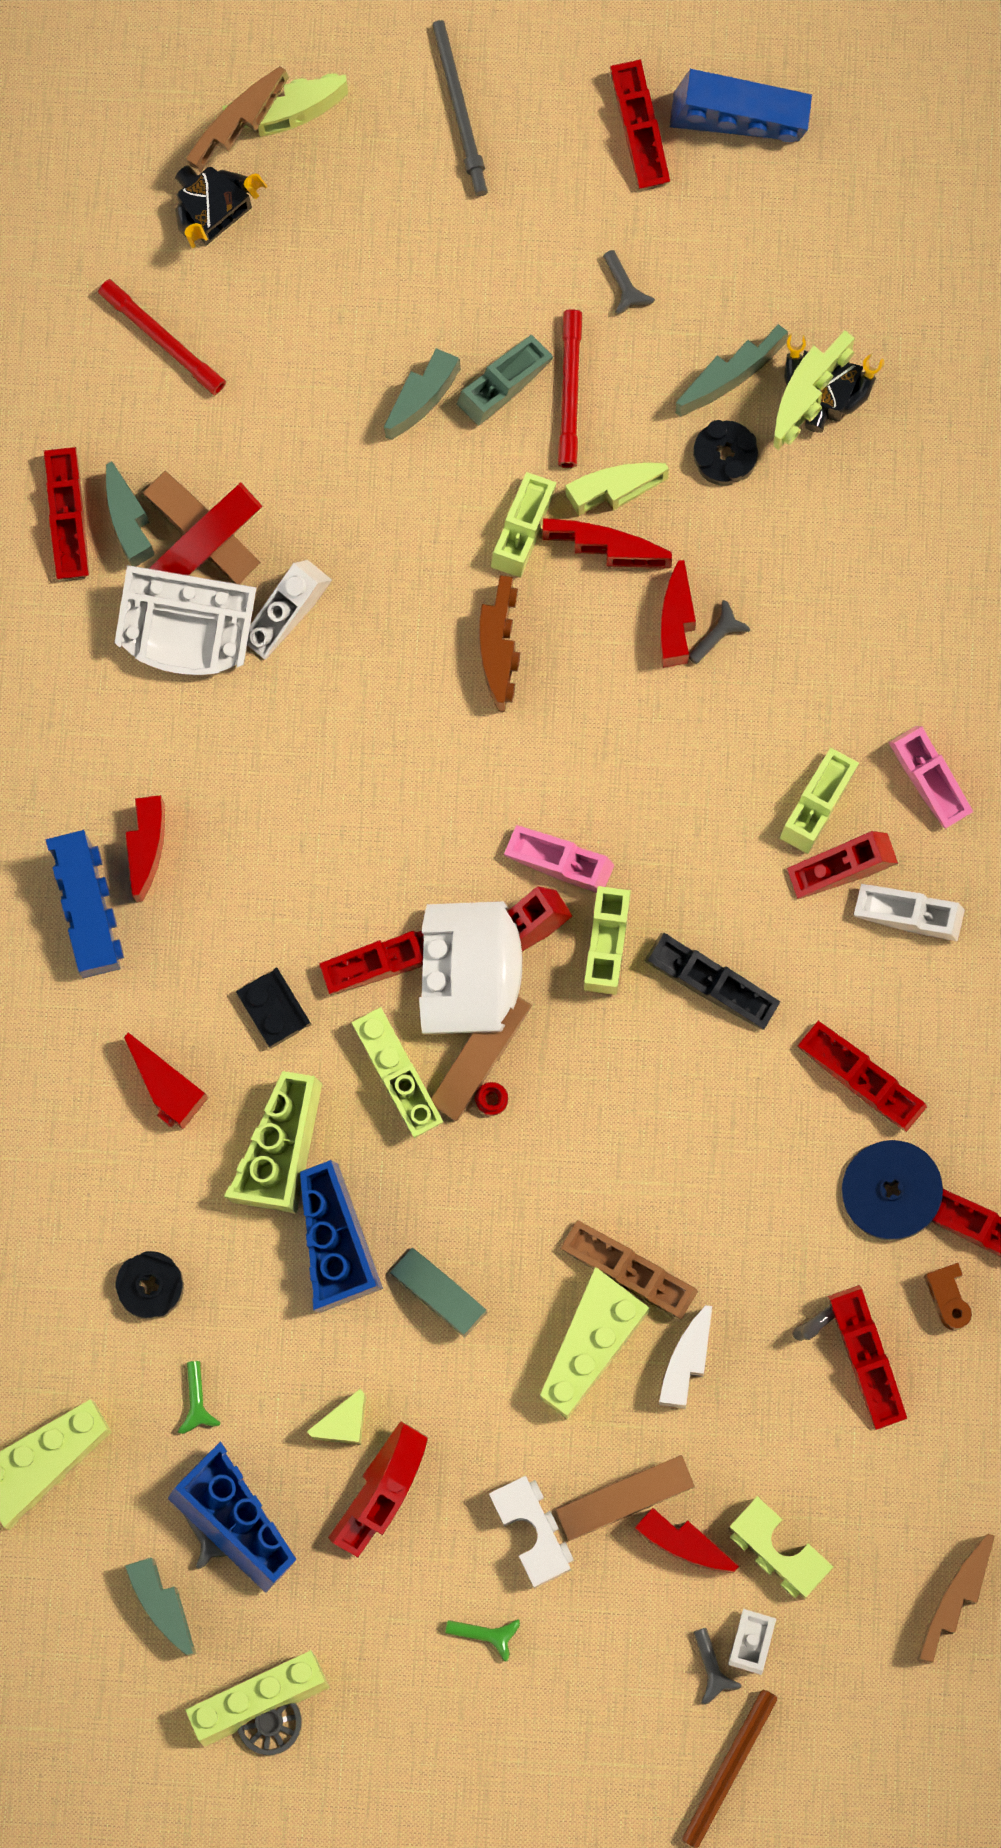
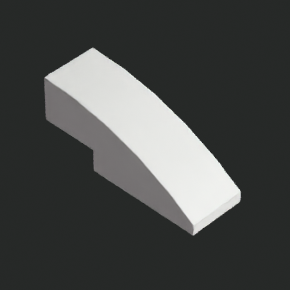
[854,884,965,941]
[659,1305,712,1409]

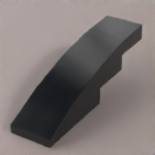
[644,933,781,1030]

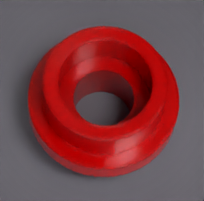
[475,1082,509,1116]

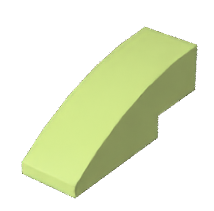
[565,463,669,516]
[491,472,557,578]
[779,747,859,854]

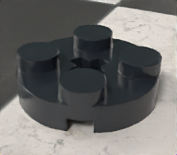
[693,420,758,486]
[116,1251,184,1320]

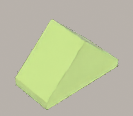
[307,1389,366,1445]

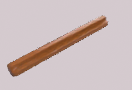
[682,1690,777,1848]

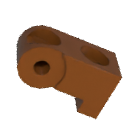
[924,1263,972,1330]

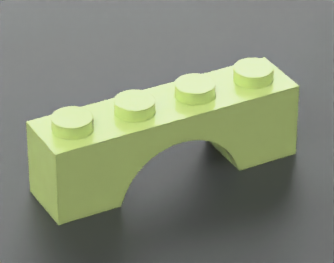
[185,1650,330,1747]

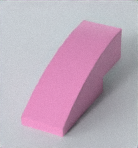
[888,726,973,829]
[504,825,614,893]

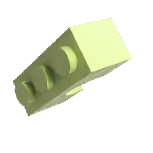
[584,886,631,995]
[729,1496,833,1599]

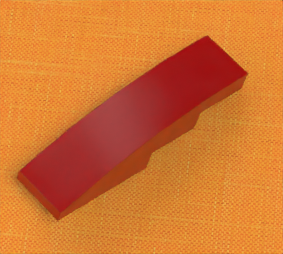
[609,59,670,189]
[43,447,89,579]
[149,482,263,576]
[543,518,672,568]
[319,930,424,995]
[797,1020,927,1133]
[932,1189,1001,1257]
[828,1285,908,1430]

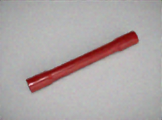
[98,279,226,396]
[558,309,582,468]

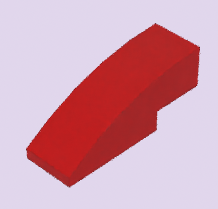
[660,560,696,668]
[125,795,165,903]
[634,1508,739,1573]

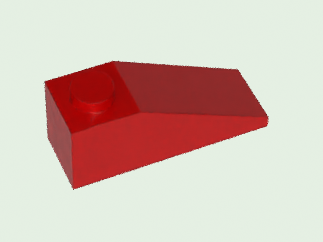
[787,831,898,899]
[507,886,573,951]
[124,1032,208,1129]

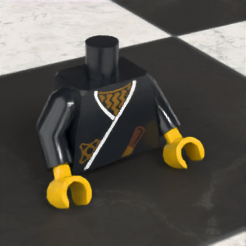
[175,165,268,248]
[784,333,885,433]

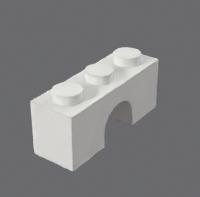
[489,1476,574,1588]

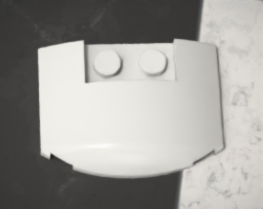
[115,565,256,675]
[419,901,522,1034]

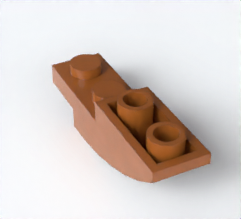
[480,575,521,712]

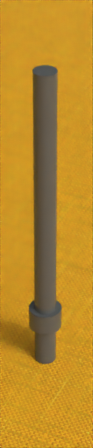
[432,20,488,196]

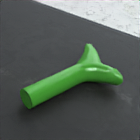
[178,1361,220,1434]
[445,1619,520,1662]

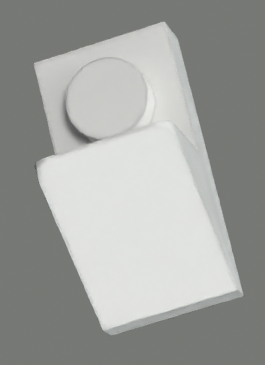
[728,1609,776,1675]

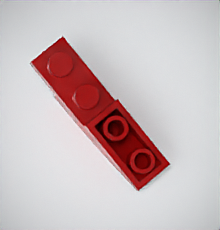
[328,1421,428,1558]

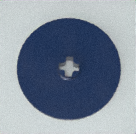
[842,1140,943,1240]

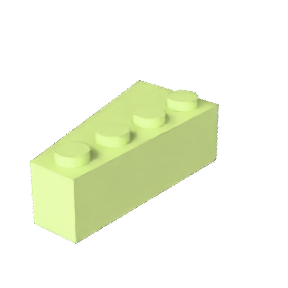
[224,1071,322,1214]
[540,1267,649,1419]
[0,1399,111,1530]

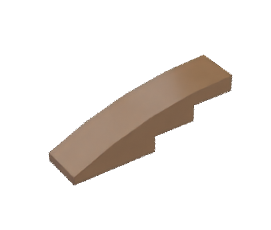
[186,66,289,172]
[142,470,261,584]
[432,996,532,1121]
[560,1220,698,1320]
[556,1455,695,1541]
[917,1534,994,1663]

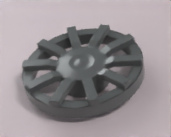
[238,1703,302,1755]

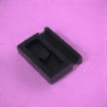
[236,967,311,1049]

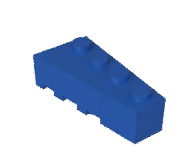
[669,68,812,142]
[45,830,124,979]
[300,1160,383,1313]
[168,1441,297,1593]

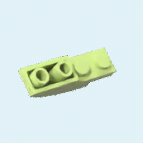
[222,74,348,137]
[773,330,855,450]
[352,1007,444,1138]

